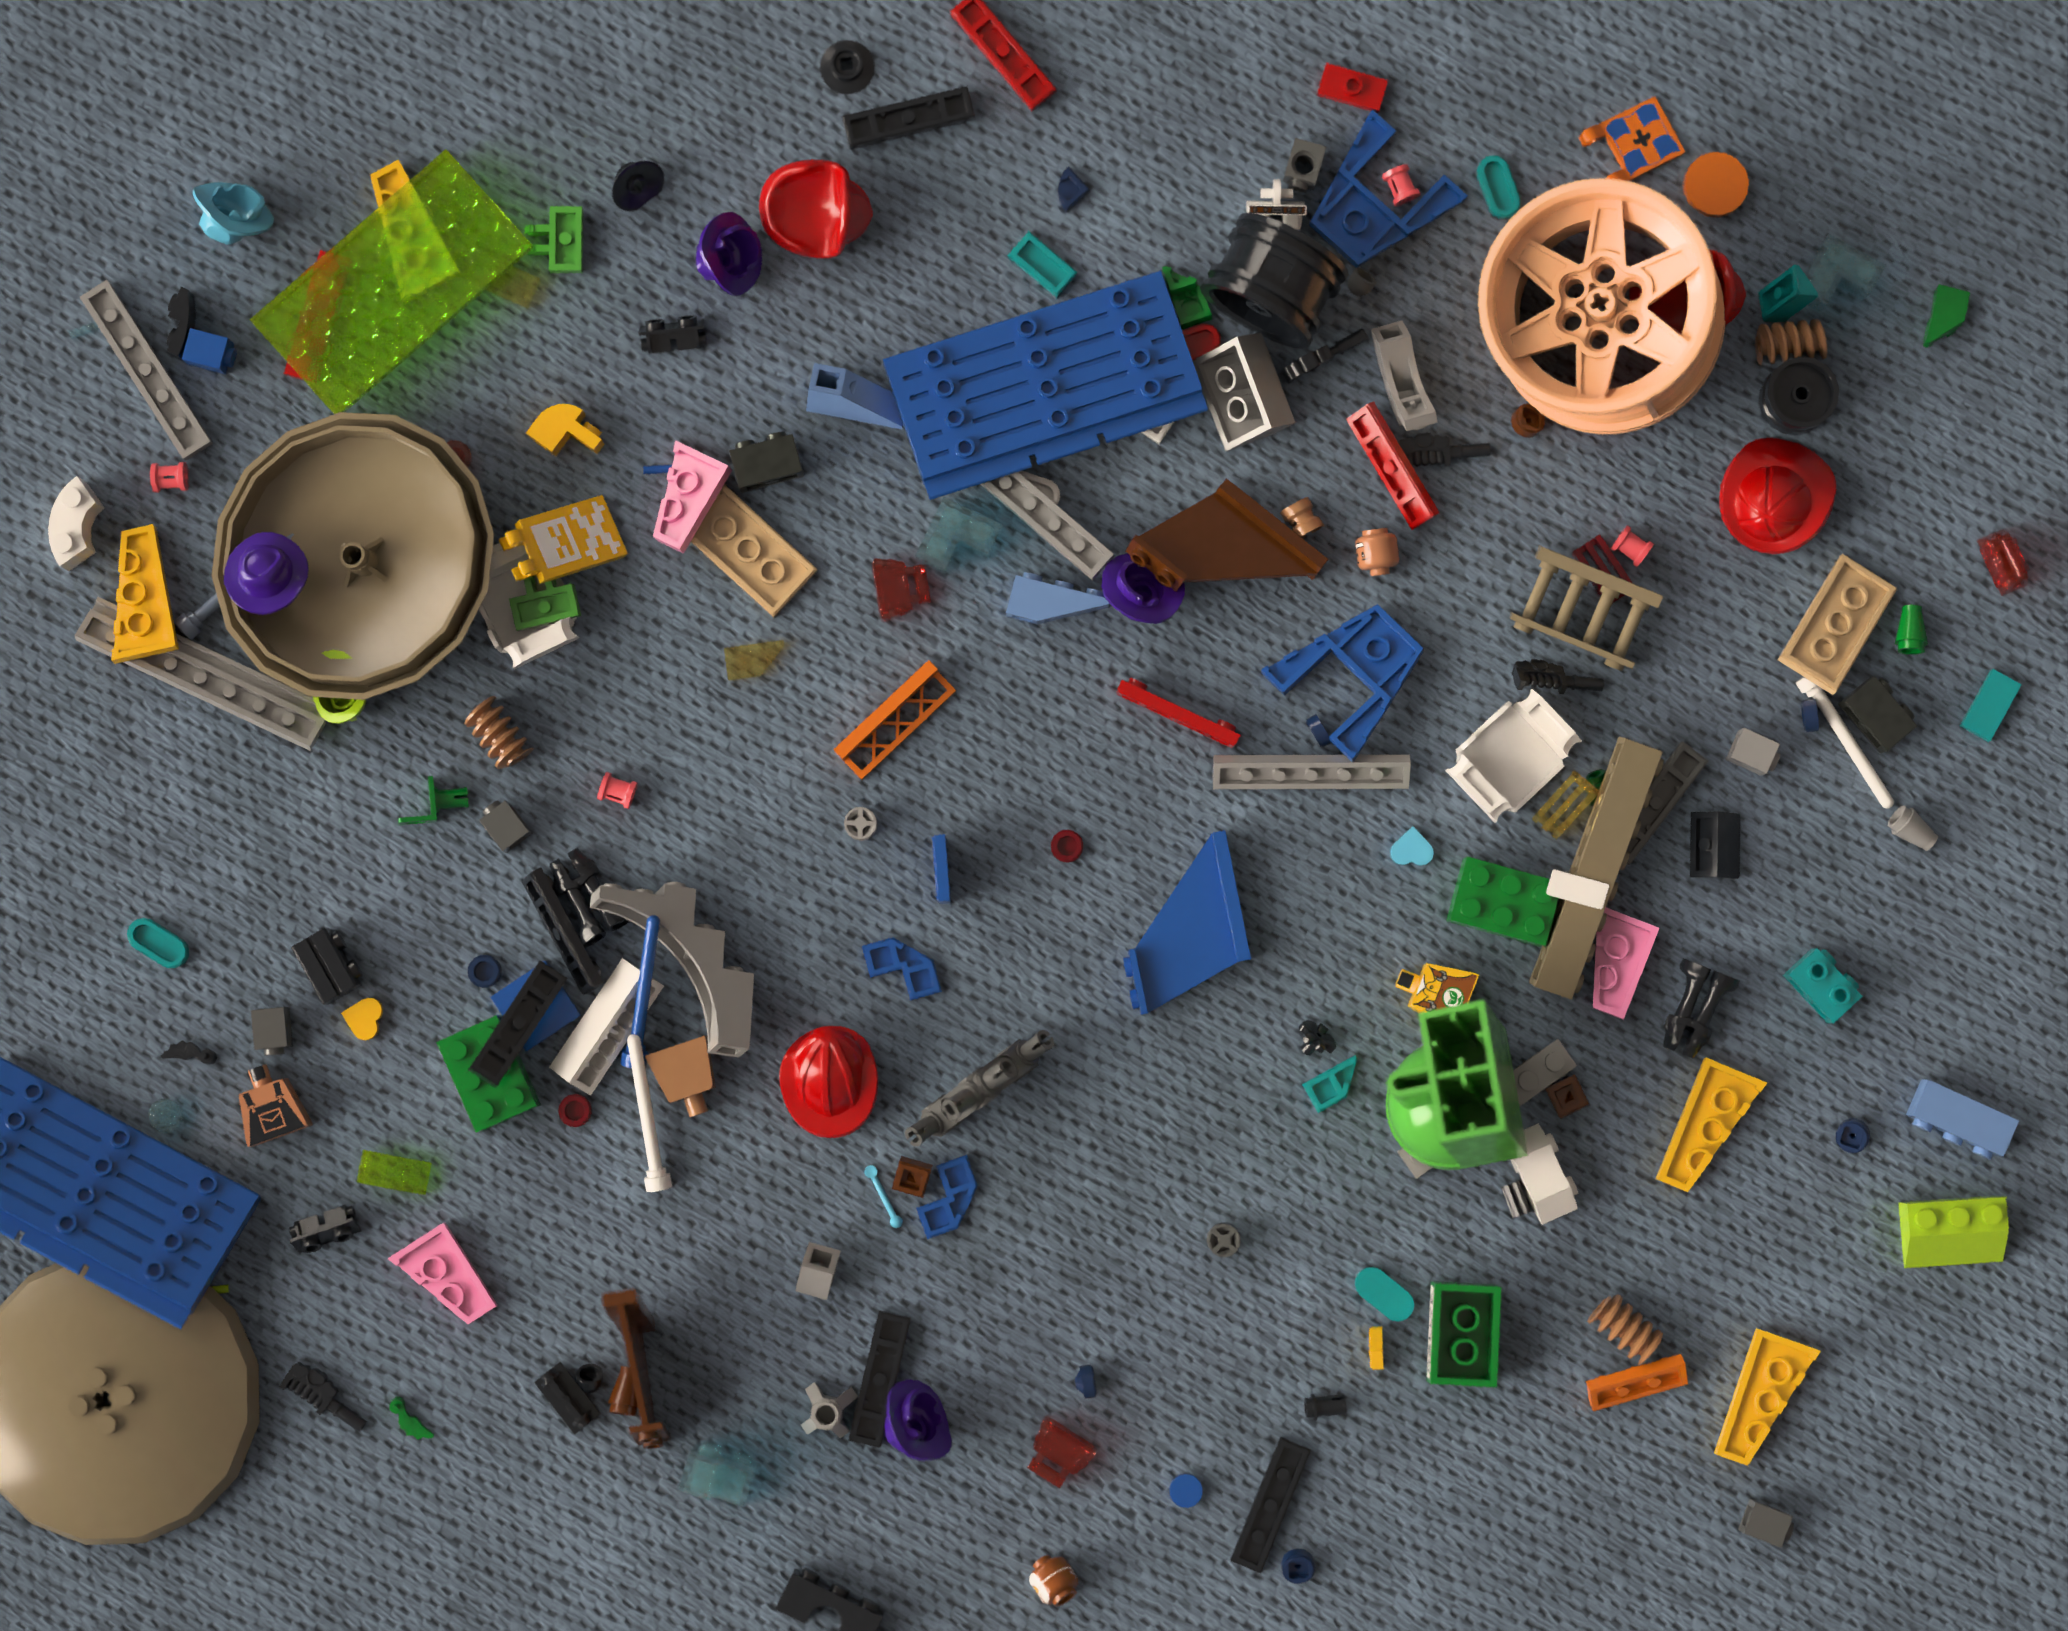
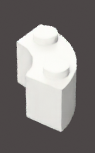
[48,476,104,571]
[1511,1123,1578,1225]

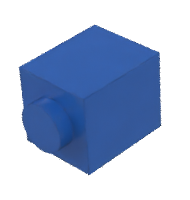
[182,328,237,375]

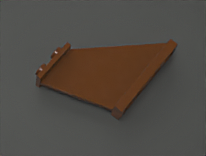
[1125,478,1329,592]
[602,1289,671,1449]

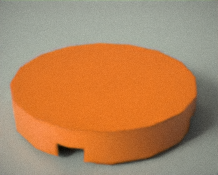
[1683,152,1749,217]

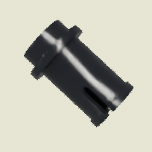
[1304,1393,1347,1421]

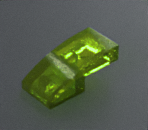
[356,1149,432,1195]

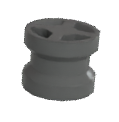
[1207,1223,1241,1257]

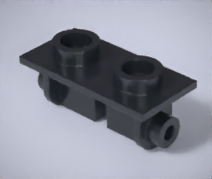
[639,315,707,354]
[289,1205,362,1253]
[534,1362,601,1435]

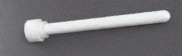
[1795,677,1894,809]
[627,1034,672,1192]

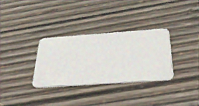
[1546,870,1609,909]

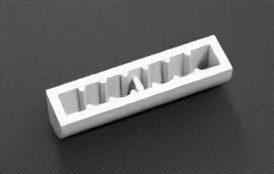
[549,958,664,1095]

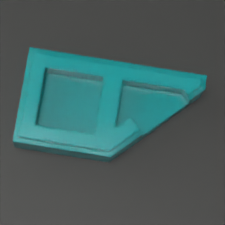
[1302,1055,1358,1113]

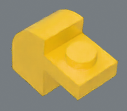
[526,404,605,456]

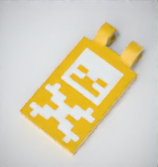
[498,495,628,584]

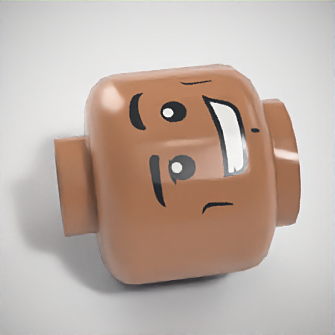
[1355,528,1400,576]

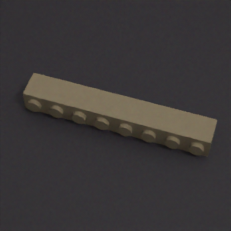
[1529,736,1664,1000]

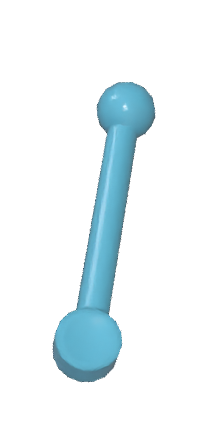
[865,1165,903,1228]

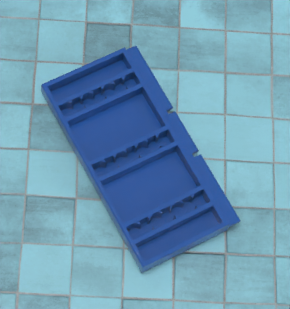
[883,271,1208,500]
[0,1057,261,1329]

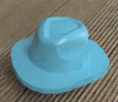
[193,182,274,245]

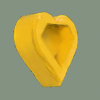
[341,998,383,1040]
[1369,1326,1384,1370]

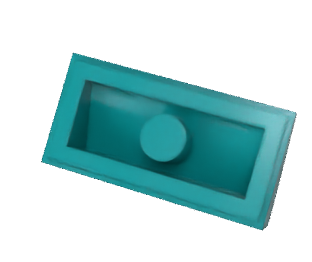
[1758,264,1818,322]

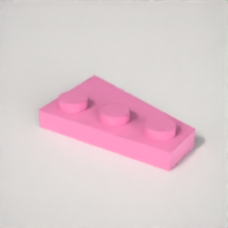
[653,441,732,554]
[1593,907,1660,1020]
[388,1222,498,1324]

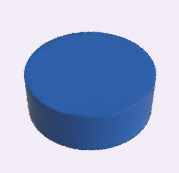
[1169,1473,1203,1508]

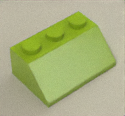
[1898,1196,2009,1268]

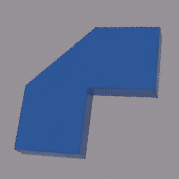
[862,937,942,1001]
[916,1155,978,1239]

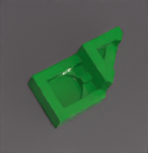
[1162,266,1212,330]
[1923,284,1970,348]

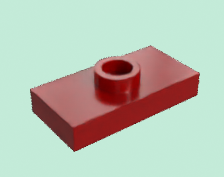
[1317,63,1388,113]

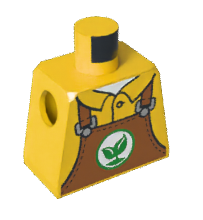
[1395,963,1479,1013]

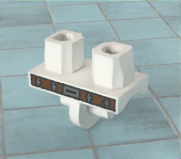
[1246,179,1307,231]

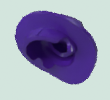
[695,212,762,296]
[224,532,309,615]
[1101,553,1185,624]
[885,1379,952,1461]

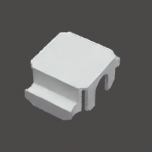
[479,543,580,669]
[1445,689,1582,823]

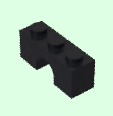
[775,1568,884,1631]

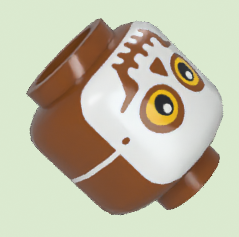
[1029,1555,1079,1607]

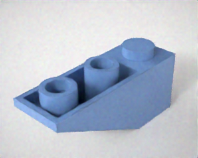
[806,363,903,429]
[1006,572,1110,624]

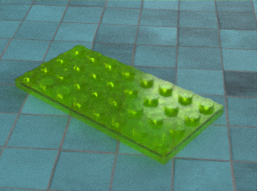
[250,149,534,414]

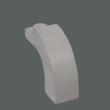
[1371,320,1438,431]

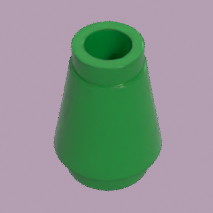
[1895,605,1928,655]

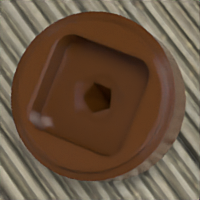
[1511,404,1545,438]

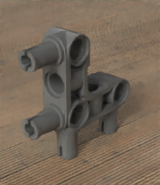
[905,1030,1055,1147]

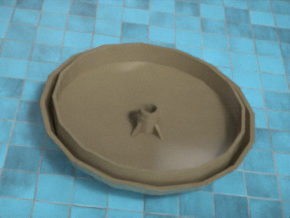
[212,412,494,700]
[0,1263,260,1545]

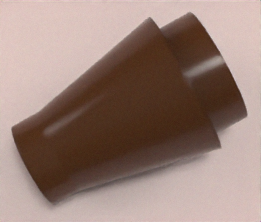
[608,1366,638,1416]

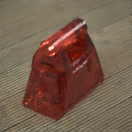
[1977,529,2030,596]
[872,558,931,623]
[1027,1415,1097,1489]

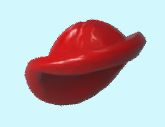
[1719,438,1837,554]

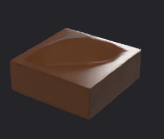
[1545,1075,1590,1119]
[892,1156,933,1198]

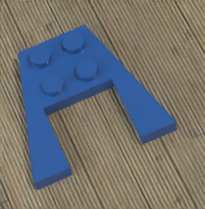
[1309,109,1468,268]
[1261,604,1424,763]

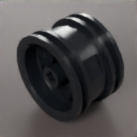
[1200,213,1349,349]

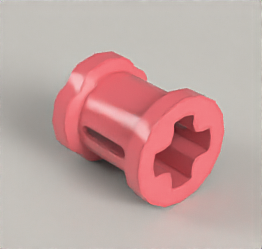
[1382,164,1421,206]
[150,462,189,493]
[1610,525,1654,567]
[597,772,638,809]

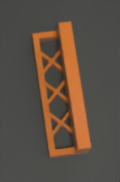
[833,660,956,780]

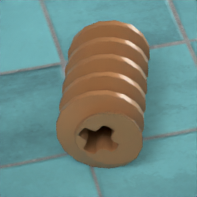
[1755,319,1827,365]
[464,696,534,769]
[1587,1294,1663,1365]

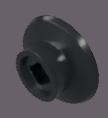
[820,40,875,94]
[612,161,664,211]

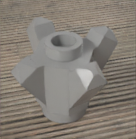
[801,1382,858,1438]

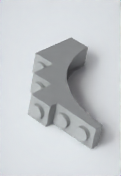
[590,882,754,1058]

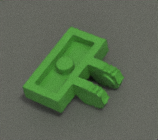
[524,206,584,273]
[509,576,581,631]

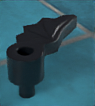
[161,1040,217,1065]

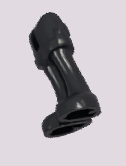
[550,848,630,948]
[1663,958,1740,1059]

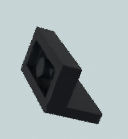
[1690,811,1740,879]

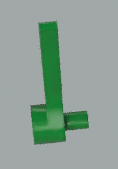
[389,1397,434,1440]

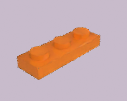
[1586,1354,1688,1412]

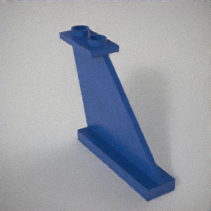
[1123,830,1251,1015]

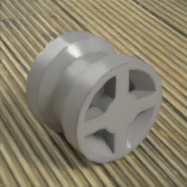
[844,807,878,841]

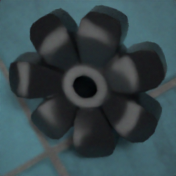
[1299,1020,1336,1056]

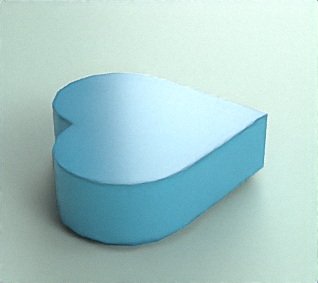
[1390,826,1434,866]

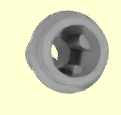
[1887,806,1938,851]

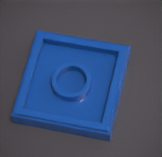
[932,834,951,904]
[490,961,582,1052]

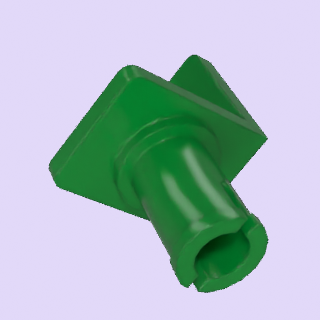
[398,776,469,825]

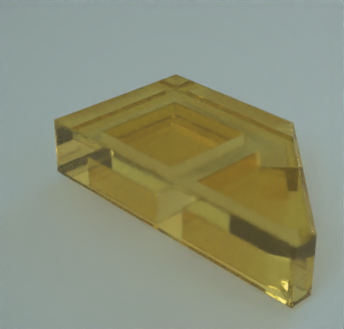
[724,640,785,681]

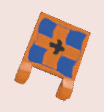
[1579,96,1685,182]

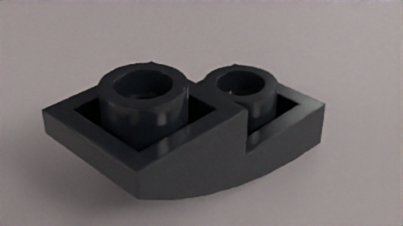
[166,287,196,360]

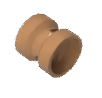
[1280,497,1324,538]

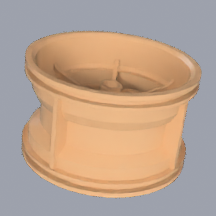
[1478,179,1725,435]

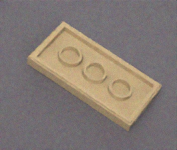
[691,484,818,617]
[1778,553,1898,695]

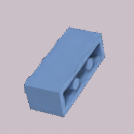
[1906,1079,2019,1160]

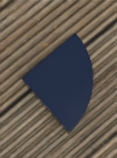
[1058,166,1090,213]

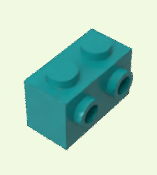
[1783,948,1863,1024]

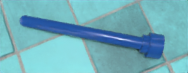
[620,915,660,1069]

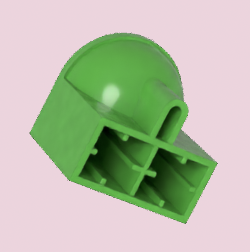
[1386,1000,1528,1170]

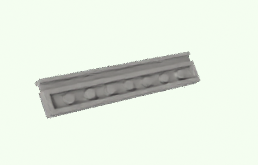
[74,597,326,751]

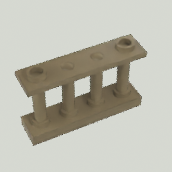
[1509,545,1663,671]

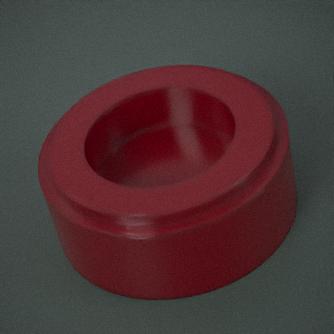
[1051,830,1083,863]
[558,1094,592,1127]

